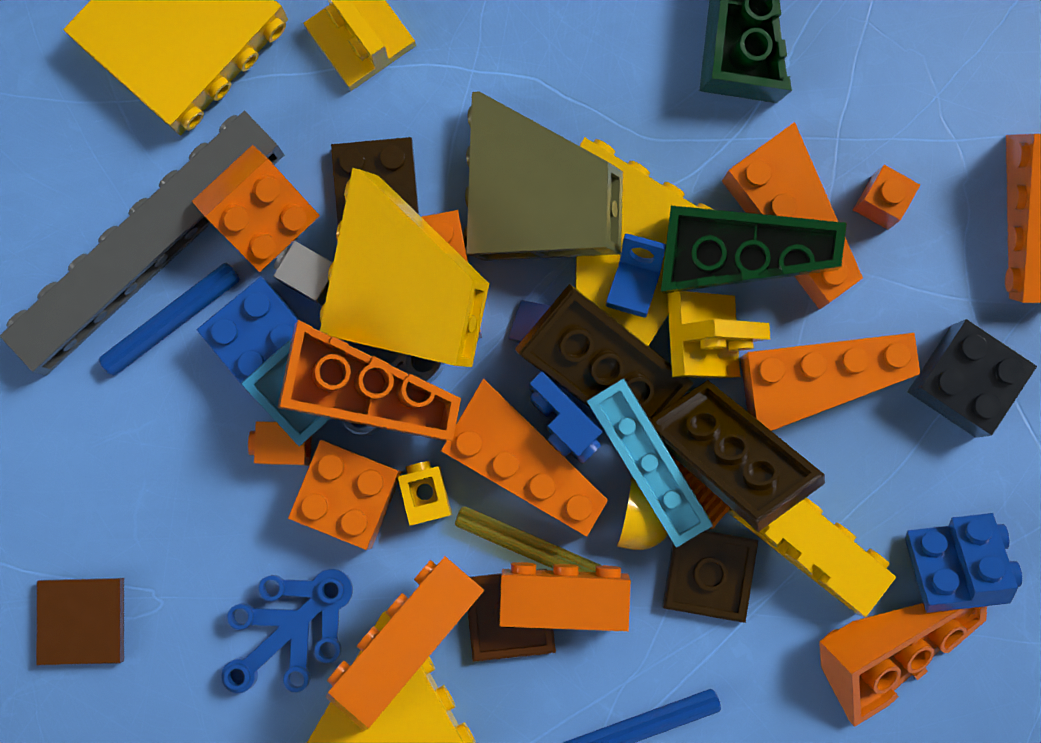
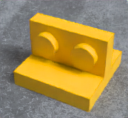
[303,0,416,91]
[667,291,770,378]

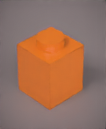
[853,164,920,230]
[248,421,312,466]

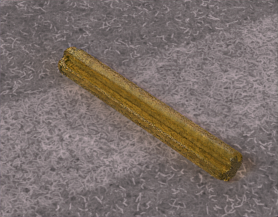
[455,506,601,572]

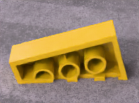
[727,498,896,617]

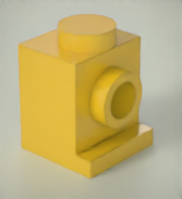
[398,461,453,526]

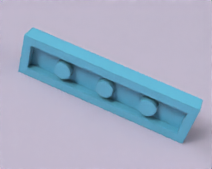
[587,378,713,547]

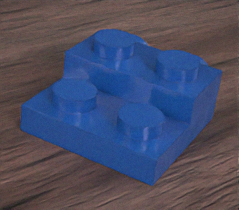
[529,371,602,464]
[905,513,1022,613]

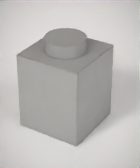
[274,241,332,306]

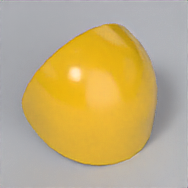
[617,477,668,550]

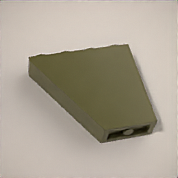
[463,91,623,261]

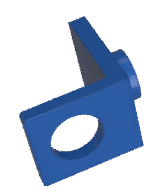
[606,233,666,318]

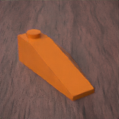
[819,603,987,727]

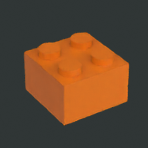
[192,145,320,272]
[288,440,403,550]

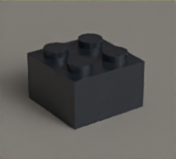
[907,319,1037,438]

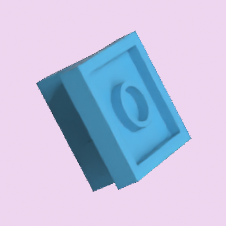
[241,338,331,446]

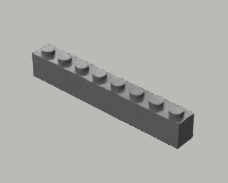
[0,110,285,376]

